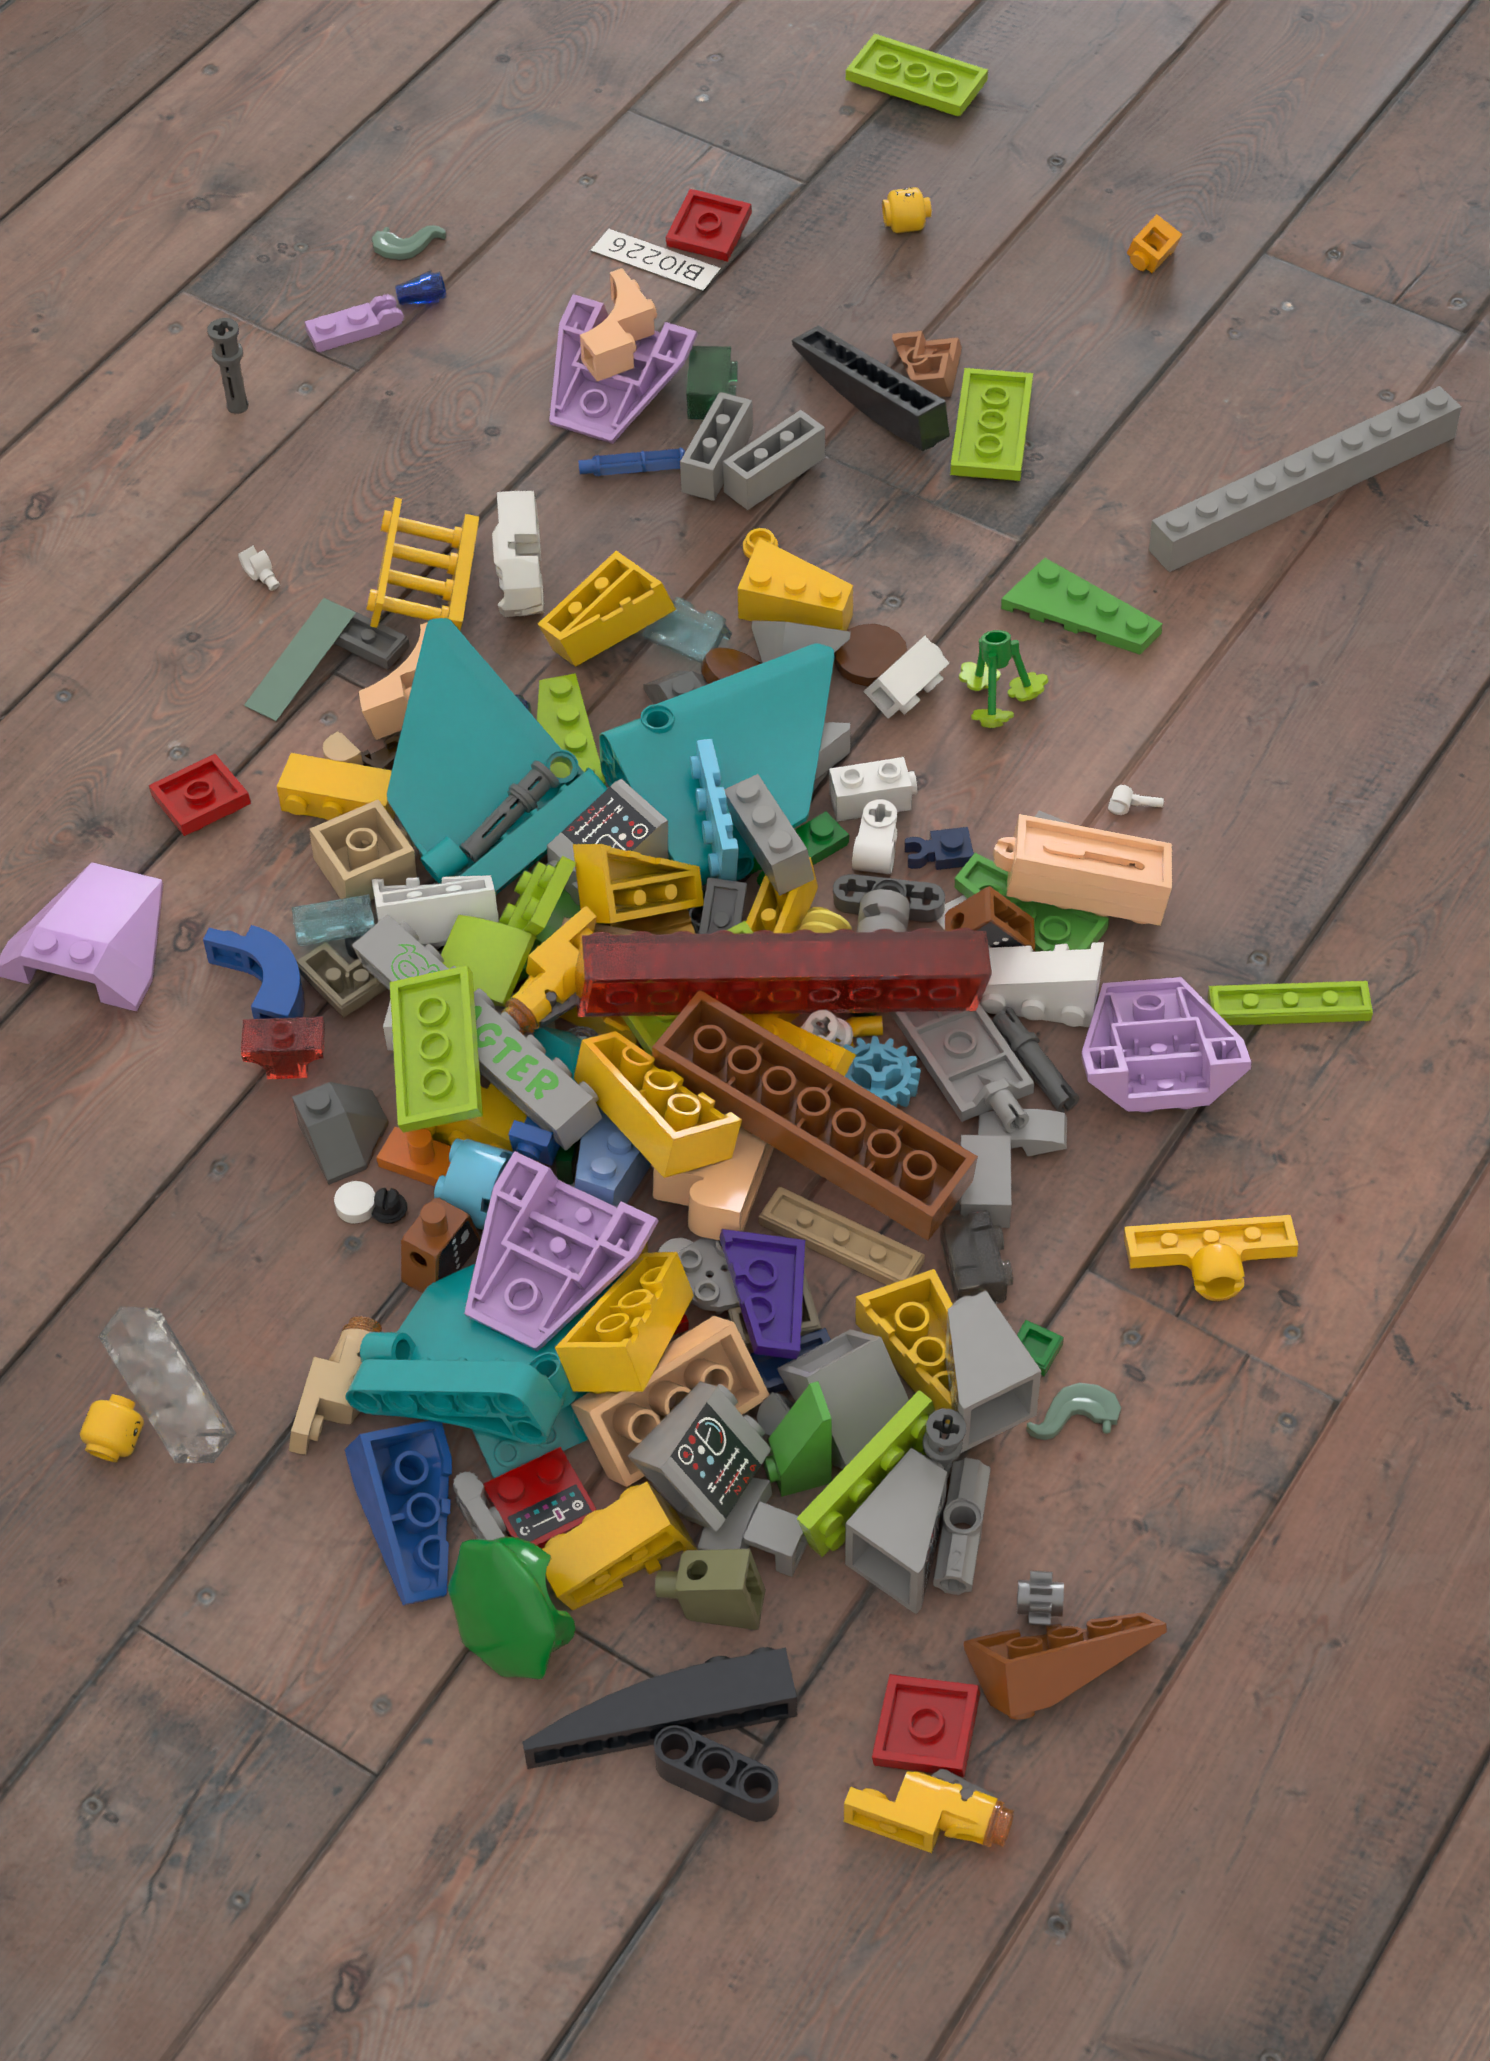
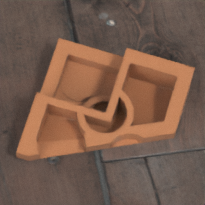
[892,331,962,397]

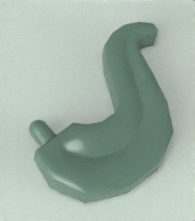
[372,225,447,260]
[1026,1383,1121,1440]

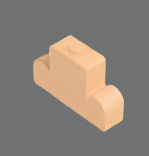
[651,1127,774,1241]

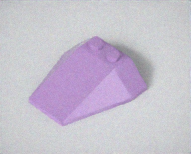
[549,294,698,444]
[0,863,163,1011]
[1082,977,1251,1112]
[464,1151,659,1352]

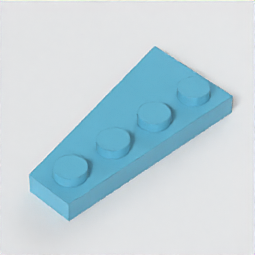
[690,739,739,881]

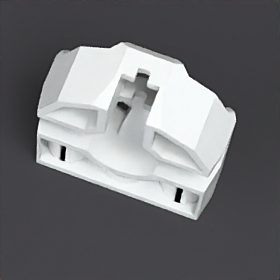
[492,491,544,617]

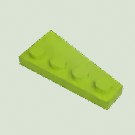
[537,673,606,785]

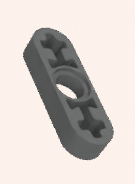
[833,874,945,922]

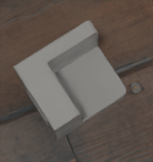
[744,1502,808,1577]

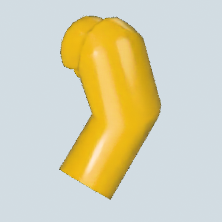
[835,1016,883,1048]

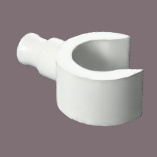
[239,546,280,591]

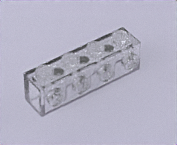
[98,1306,236,1463]

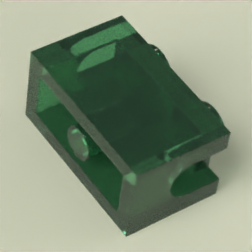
[686,346,738,420]

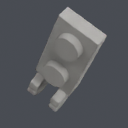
[453,1471,506,1540]

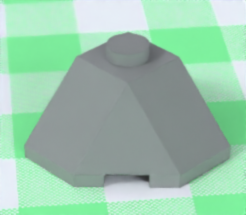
[752,621,851,663]

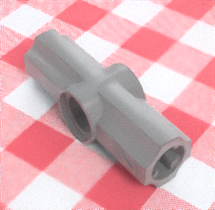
[933,1458,991,1595]

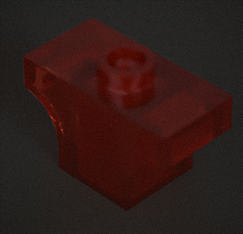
[241,1017,325,1079]

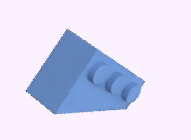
[575,1104,651,1207]

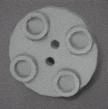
[678,1238,740,1314]

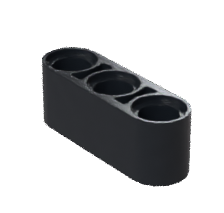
[654,1725,779,1822]

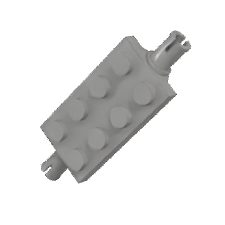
[888,948,1034,1133]

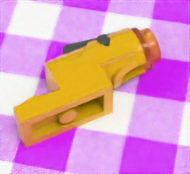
[501,906,597,1035]
[844,1769,1015,1853]

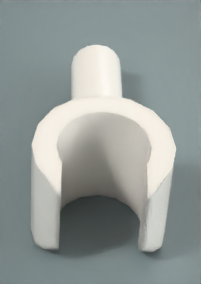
[1108,785,1164,815]

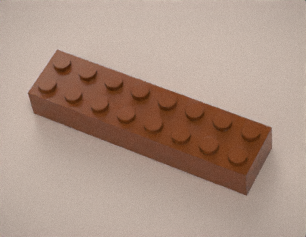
[652,990,978,1241]

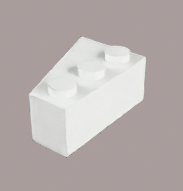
[372,875,499,947]
[975,942,1104,1027]

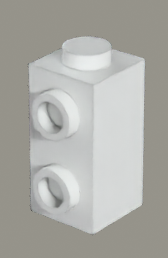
[864,636,949,719]
[829,757,917,822]

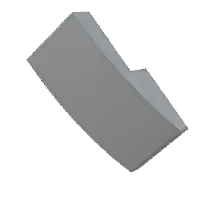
[978,1109,1067,1156]
[698,1478,772,1550]

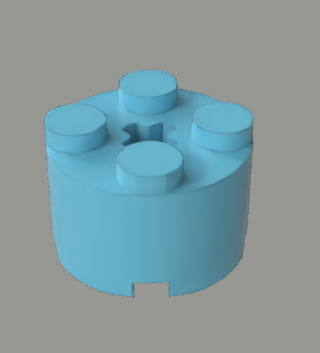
[434,1138,514,1230]

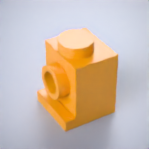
[1127,214,1183,274]

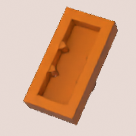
[376,1126,451,1187]

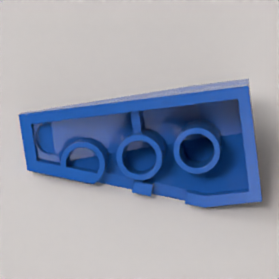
[344,1420,452,1606]

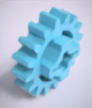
[843,1036,921,1107]

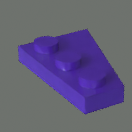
[719,1229,805,1359]

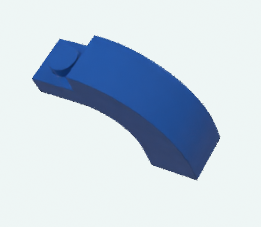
[203,925,305,1039]

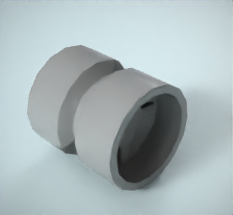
[855,889,910,959]

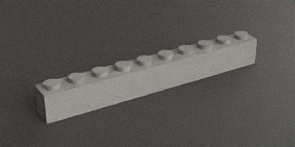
[1149,386,1462,572]

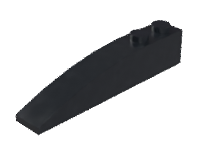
[792,325,950,451]
[523,1647,797,1769]

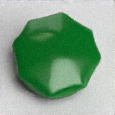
[448,1537,575,1680]

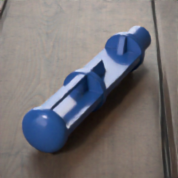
[578,448,685,476]

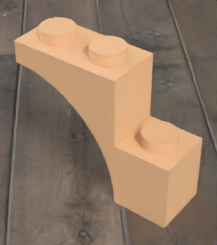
[580,268,657,382]
[359,622,428,740]

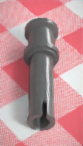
[207,318,249,414]
[459,760,560,863]
[923,1408,966,1485]

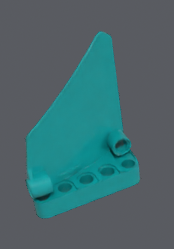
[387,618,608,896]
[599,643,834,886]
[346,1259,637,1446]

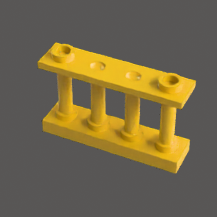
[366,497,479,631]

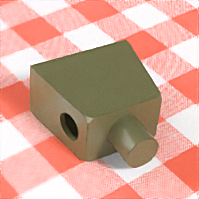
[655,1549,766,1630]

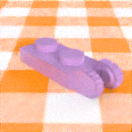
[305,294,404,352]

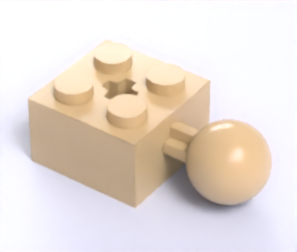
[309,799,417,910]

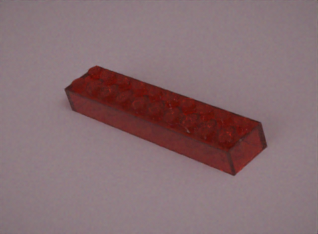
[575,928,992,1017]

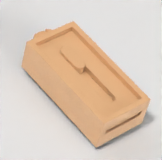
[993,814,1172,926]

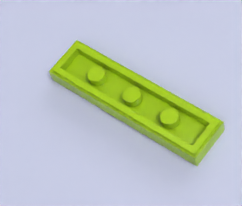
[1208,981,1373,1026]

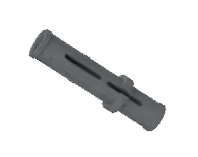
[992,1008,1079,1113]

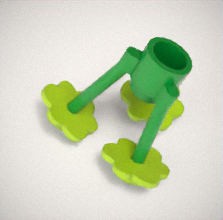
[958,630,1049,728]

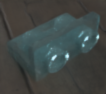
[642,597,733,663]
[291,894,375,946]

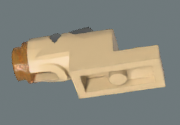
[289,1316,382,1455]

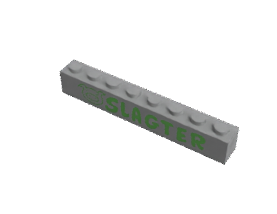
[352,914,602,1151]

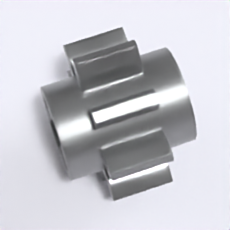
[1017,1571,1064,1626]

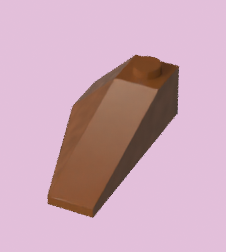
[964,1612,1167,1720]

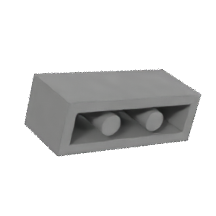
[680,392,753,501]
[723,410,825,510]
[724,774,814,896]

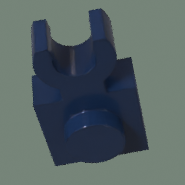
[904,827,974,870]

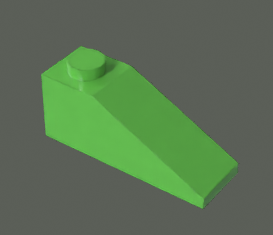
[763,1381,832,1497]

